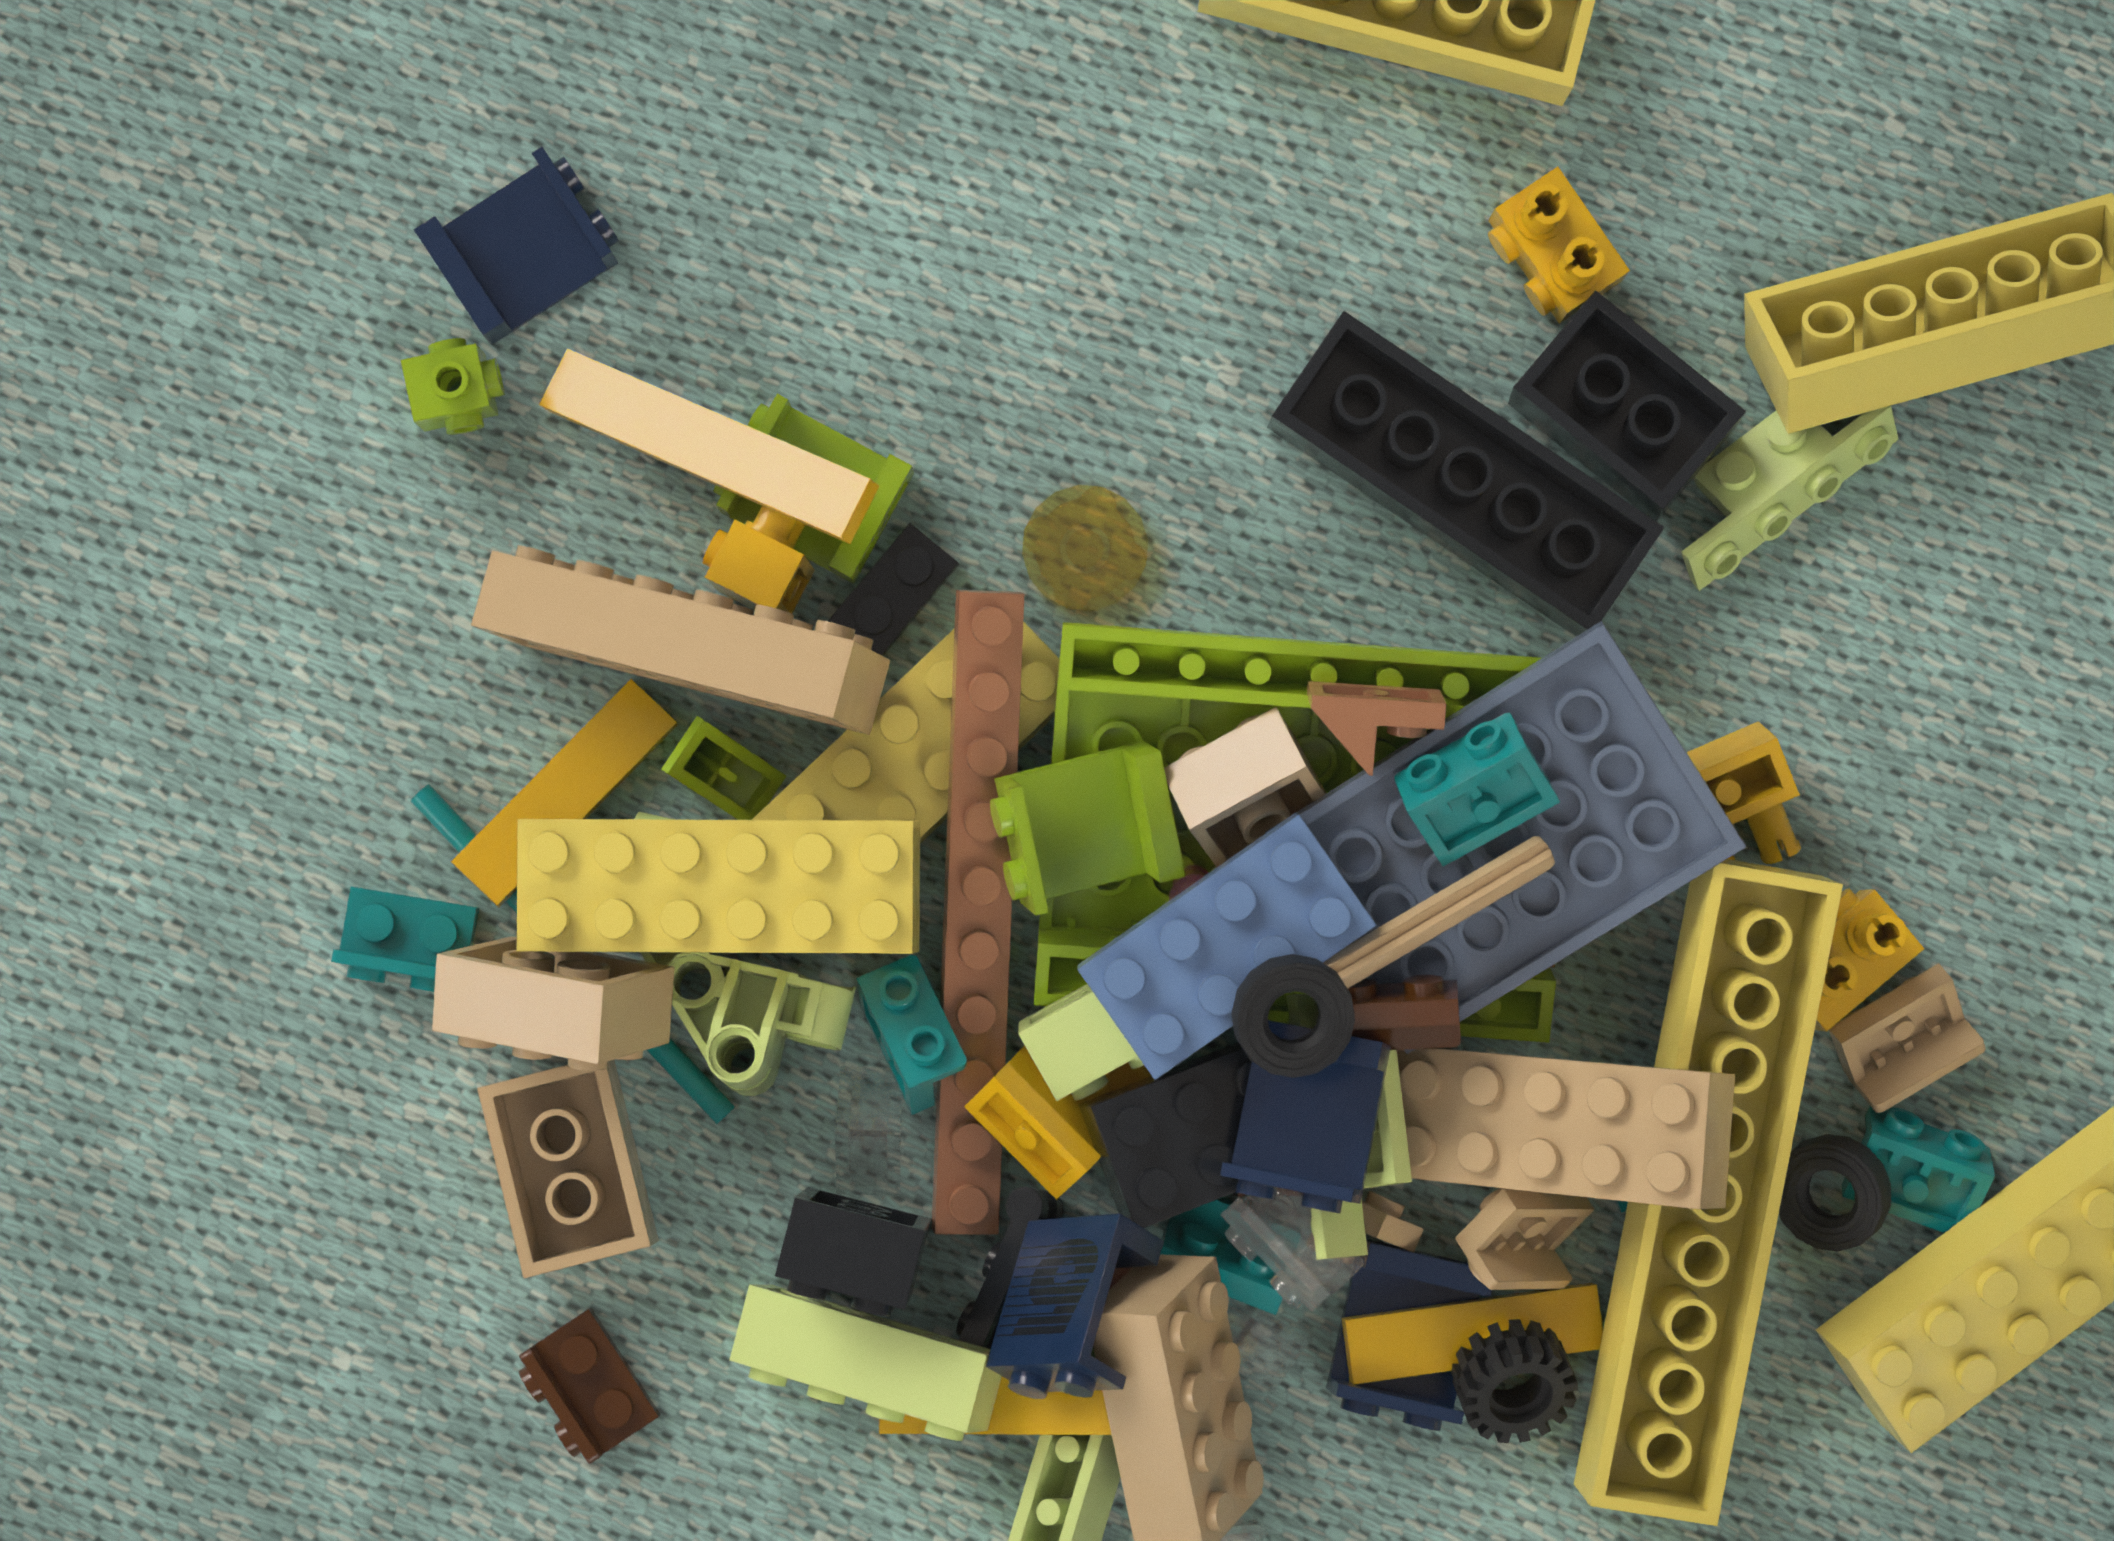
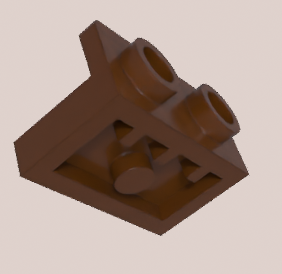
[519,1307,661,1464]

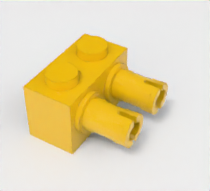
[1488,166,1630,324]
[702,506,815,614]
[1687,721,1801,864]
[1815,888,1925,1032]

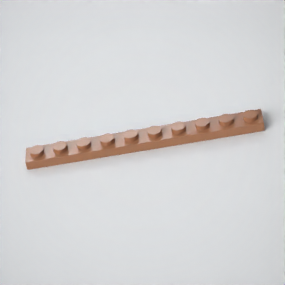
[931,590,1025,1234]

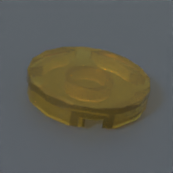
[1022,485,1148,612]

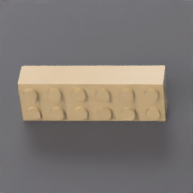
[471,545,890,735]
[1397,1048,1735,1209]

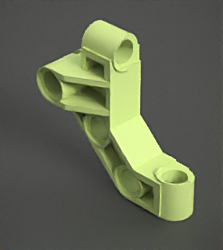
[635,812,856,1096]

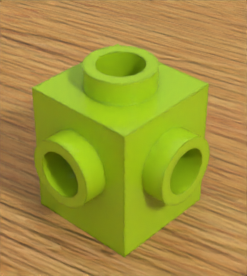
[400,338,505,435]

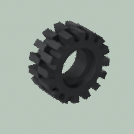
[1451,1319,1578,1443]

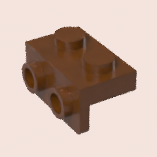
[1348,975,1461,1050]

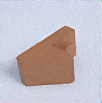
[1307,681,1446,776]

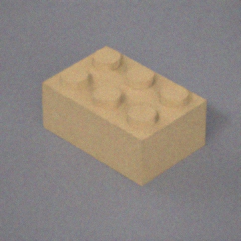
[432,936,675,1071]
[477,1060,659,1278]

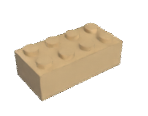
[1093,1255,1264,1541]

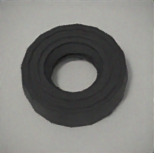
[1231,954,1355,1078]
[1779,1134,1891,1252]

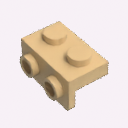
[1829,963,1986,1113]
[1455,1188,1595,1290]

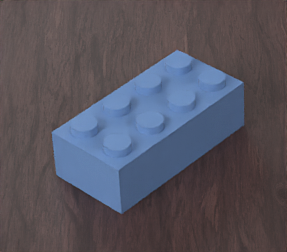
[1077,813,1376,1080]

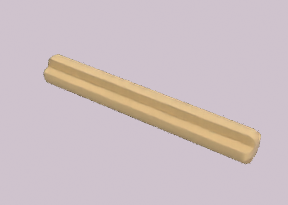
[1323,836,1555,989]

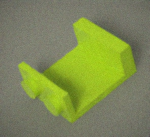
[713,393,914,584]
[990,741,1186,916]

